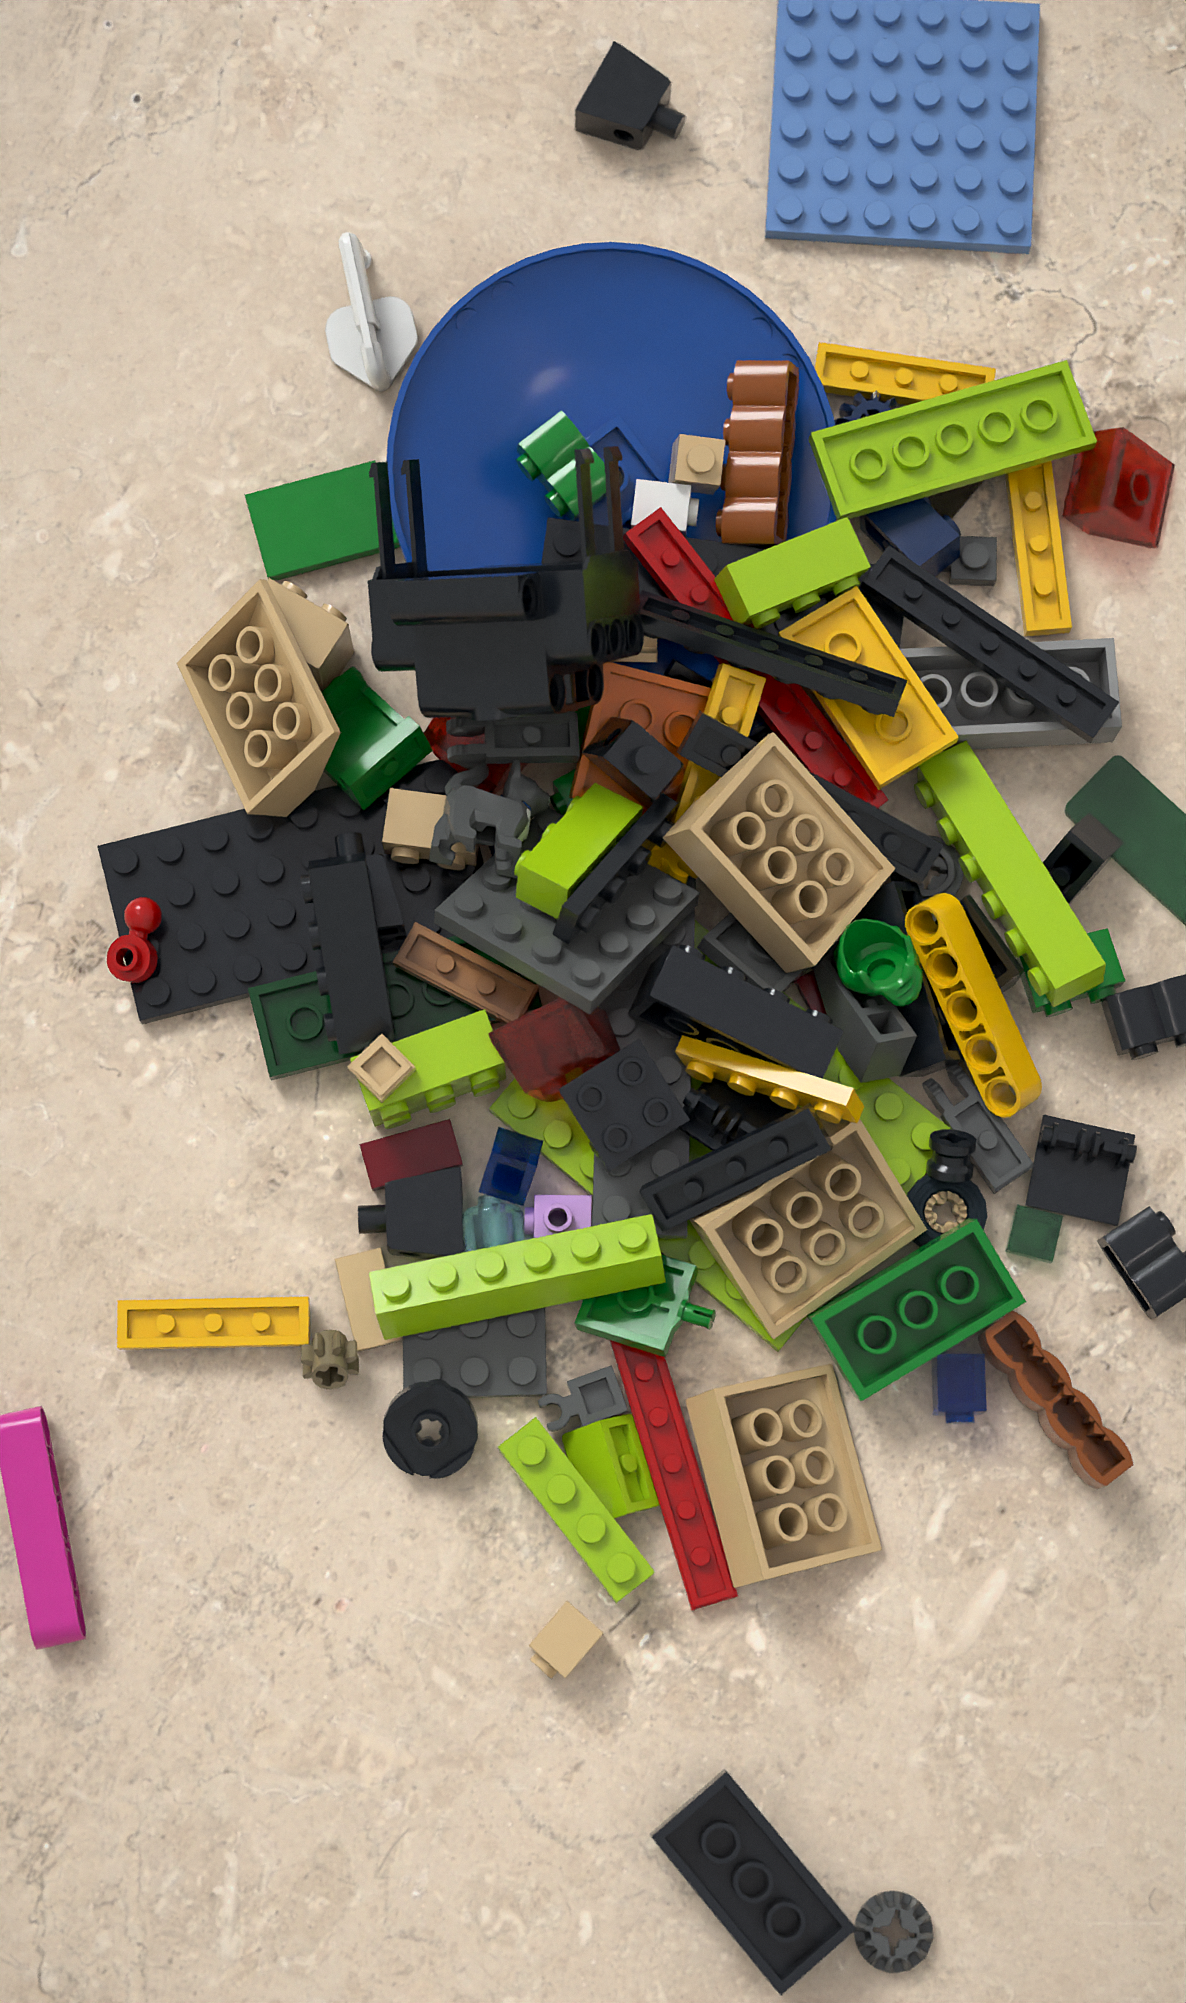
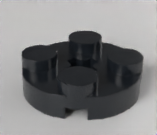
[383,1379,478,1479]

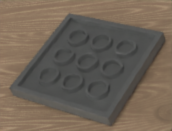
[434,807,700,1014]

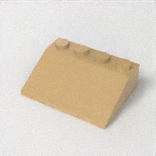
[176,579,341,817]
[663,732,895,973]
[689,1117,927,1339]
[685,1363,882,1588]

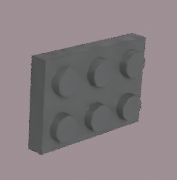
[403,1307,547,1398]

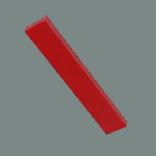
[610,1340,738,1611]

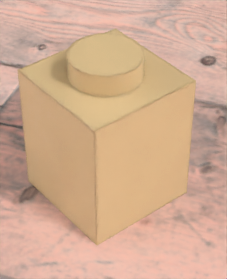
[668,434,725,495]
[528,1601,604,1679]

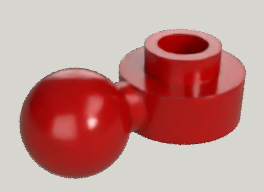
[107,897,162,983]

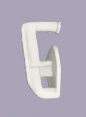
[325,232,418,391]

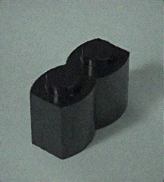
[1101,974,1186,1060]
[1097,1206,1186,1320]

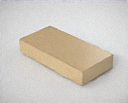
[335,1247,403,1352]

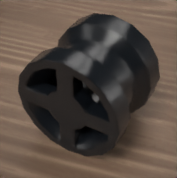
[926,1129,977,1183]

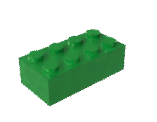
[807,1218,1026,1401]

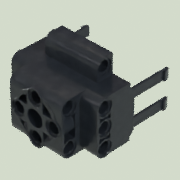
[368,446,644,721]

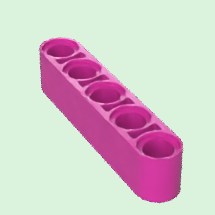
[0,1406,86,1650]

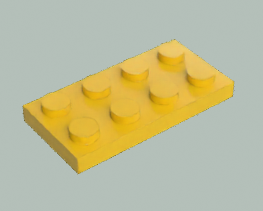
[778,586,959,790]

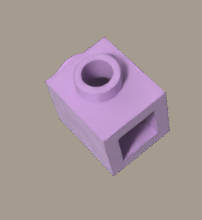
[525,1195,592,1238]

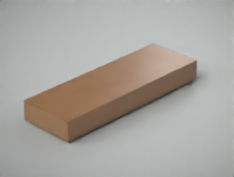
[393,922,539,1030]

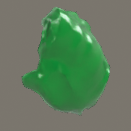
[833,919,923,1006]

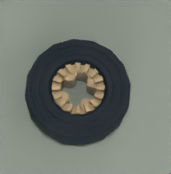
[907,1175,988,1247]

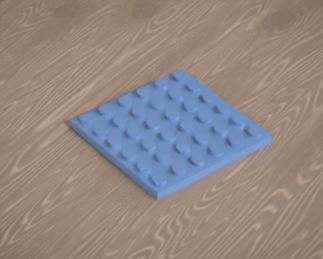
[765,0,1040,254]

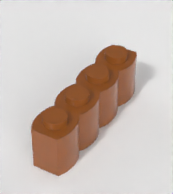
[716,360,799,549]
[978,1311,1133,1489]

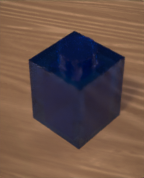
[478,1127,543,1206]
[931,1353,987,1424]

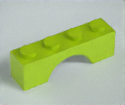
[498,1417,655,1603]

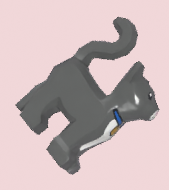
[429,760,550,878]

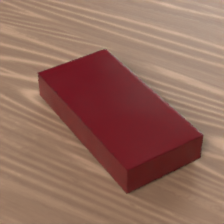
[359,1119,463,1191]

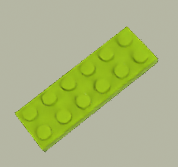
[809,360,1097,521]

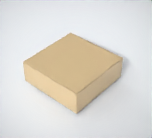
[347,1034,416,1103]

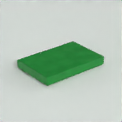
[245,460,400,581]

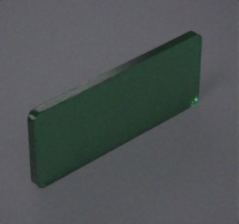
[1064,755,1186,926]

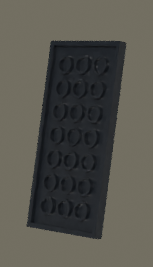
[97,757,484,1025]

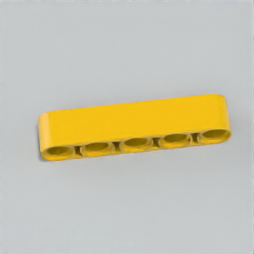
[905,893,1042,1118]

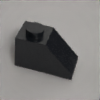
[1043,813,1124,905]

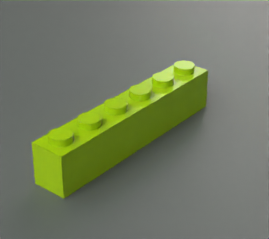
[914,740,1106,1007]
[369,1214,666,1340]

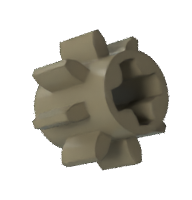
[301,1330,359,1389]

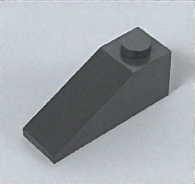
[812,941,917,1083]

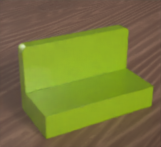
[562,1413,660,1519]

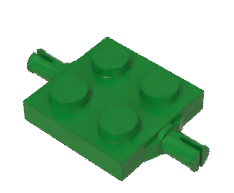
[574,1255,716,1357]

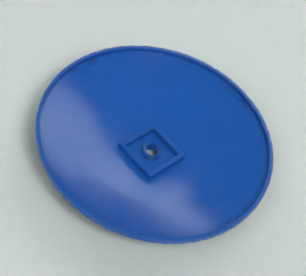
[386,242,836,679]

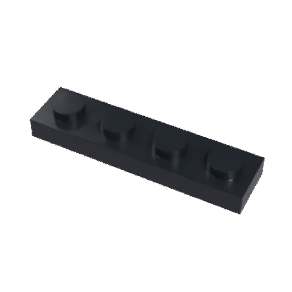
[552,793,678,944]
[640,1103,834,1232]

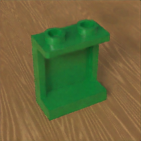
[321,666,433,810]

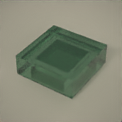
[1005,1204,1063,1264]

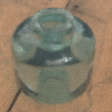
[463,1194,525,1252]

